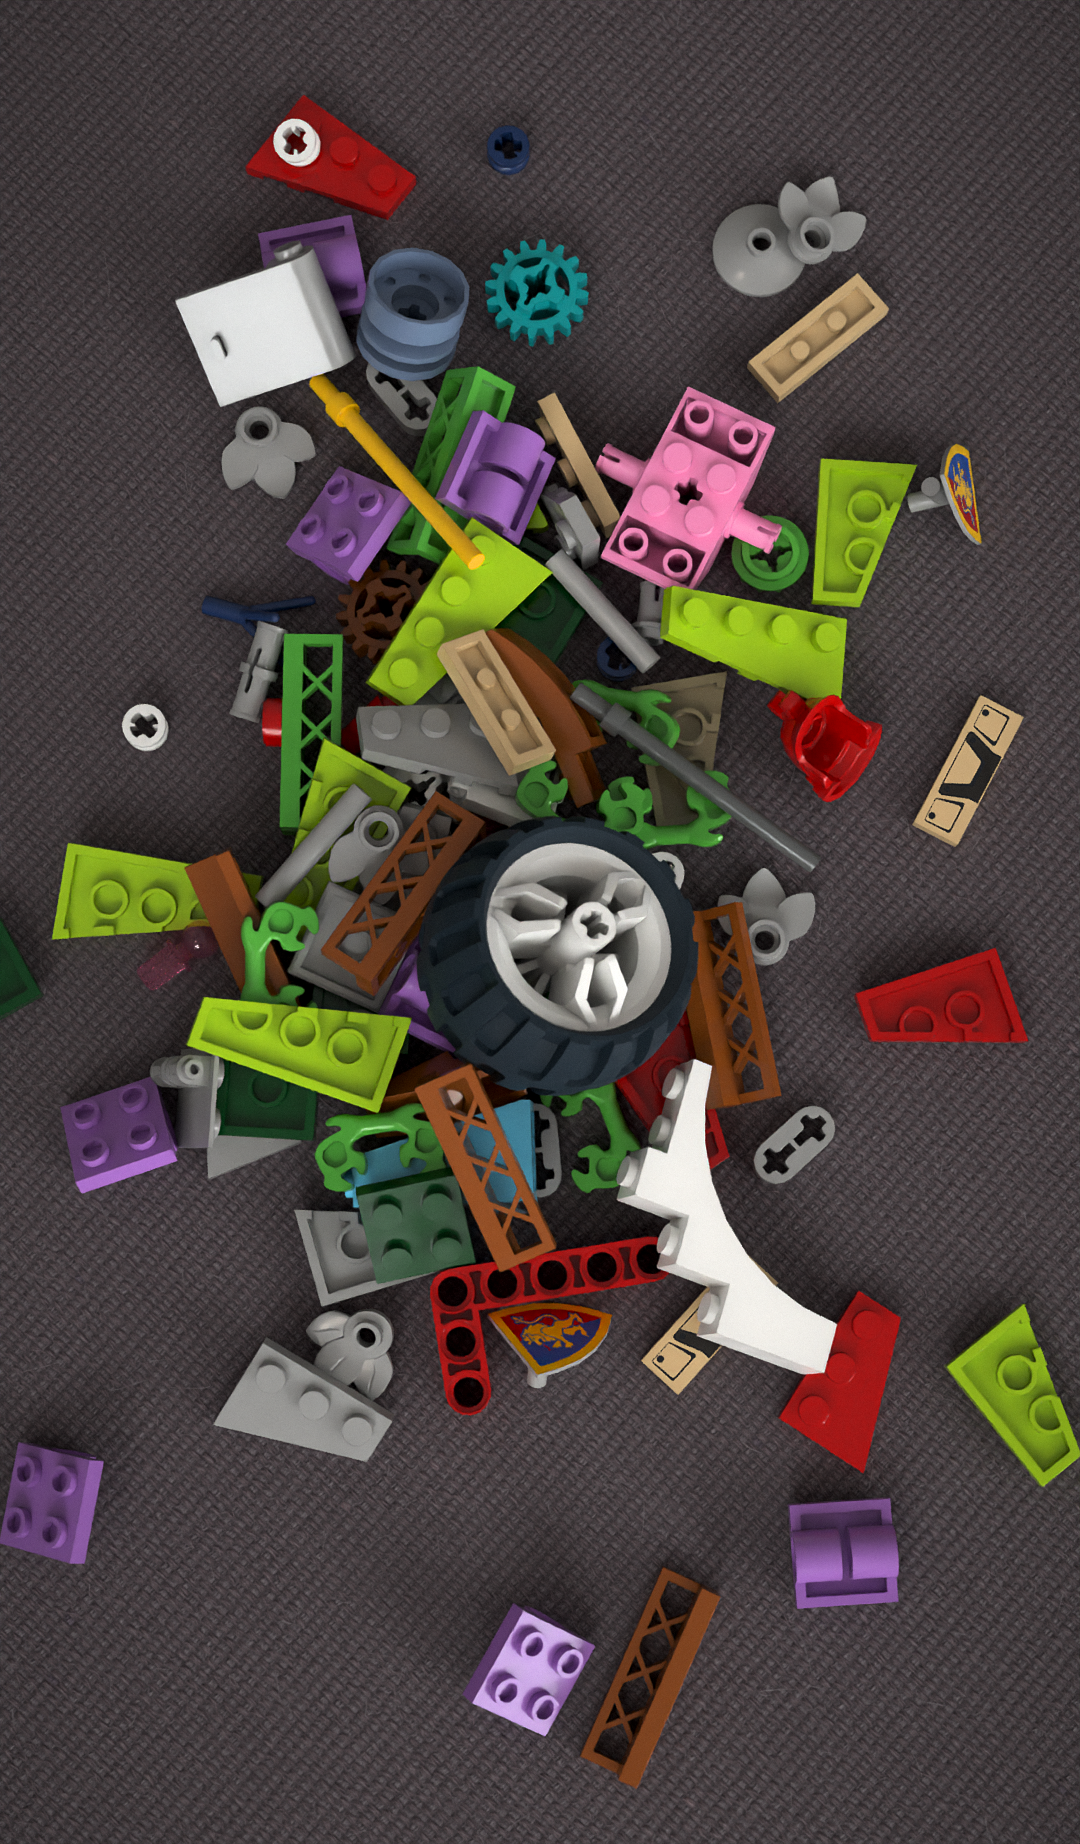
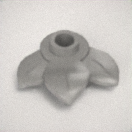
[778,176,866,264]
[221,407,316,499]
[329,805,428,905]
[717,868,815,966]
[306,1309,394,1401]

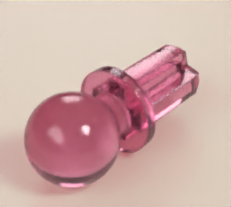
[136,920,219,991]

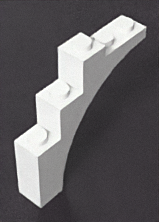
[616,1059,837,1375]

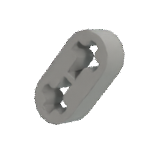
[366,363,437,436]
[533,1103,562,1198]
[752,1106,835,1184]

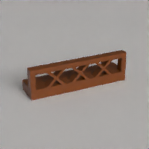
[321,791,487,997]
[184,847,302,1007]
[686,902,782,1110]
[414,1062,557,1272]
[580,1566,721,1789]

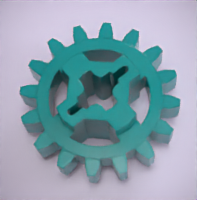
[485,239,589,346]

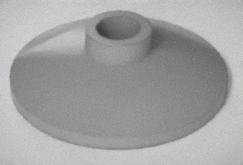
[712,204,806,297]

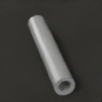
[545,549,661,674]
[255,783,372,908]

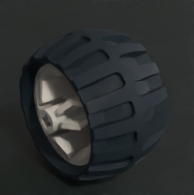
[417,816,698,1096]

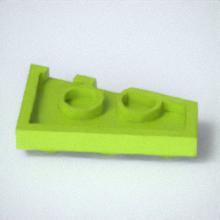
[811,458,917,607]
[944,1304,1080,1487]

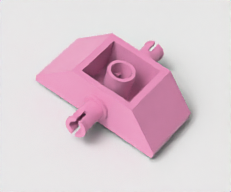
[595,386,782,590]

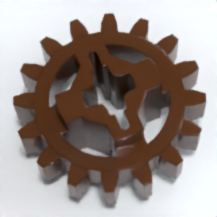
[336,560,428,665]

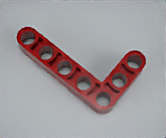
[430,1237,669,1415]

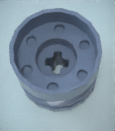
[356,248,470,381]

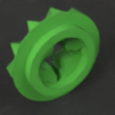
[731,515,809,593]

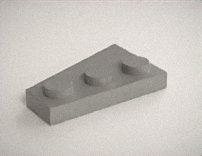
[294,1210,446,1306]
[213,1337,395,1462]

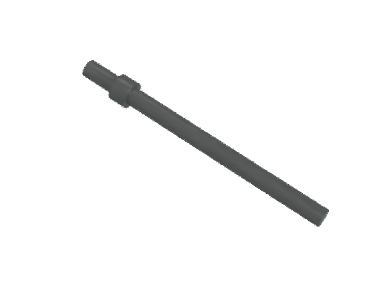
[570,683,821,873]

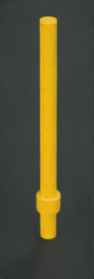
[309,374,485,570]

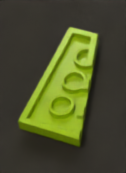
[365,518,553,706]
[660,586,847,701]
[284,737,411,941]
[52,843,264,940]
[186,997,412,1113]

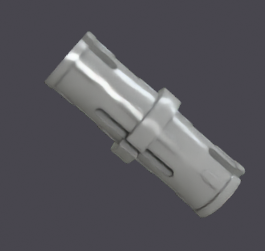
[229,621,288,723]

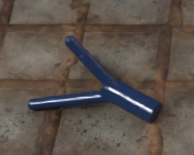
[202,595,316,667]

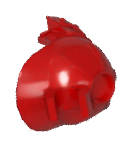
[767,690,882,802]

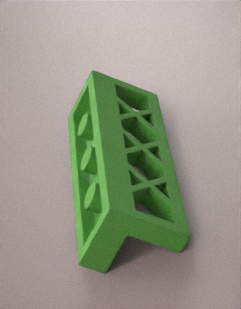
[387,366,516,565]
[280,634,344,835]

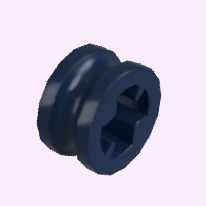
[487,125,530,175]
[596,637,637,682]

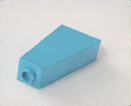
[344,1100,538,1208]

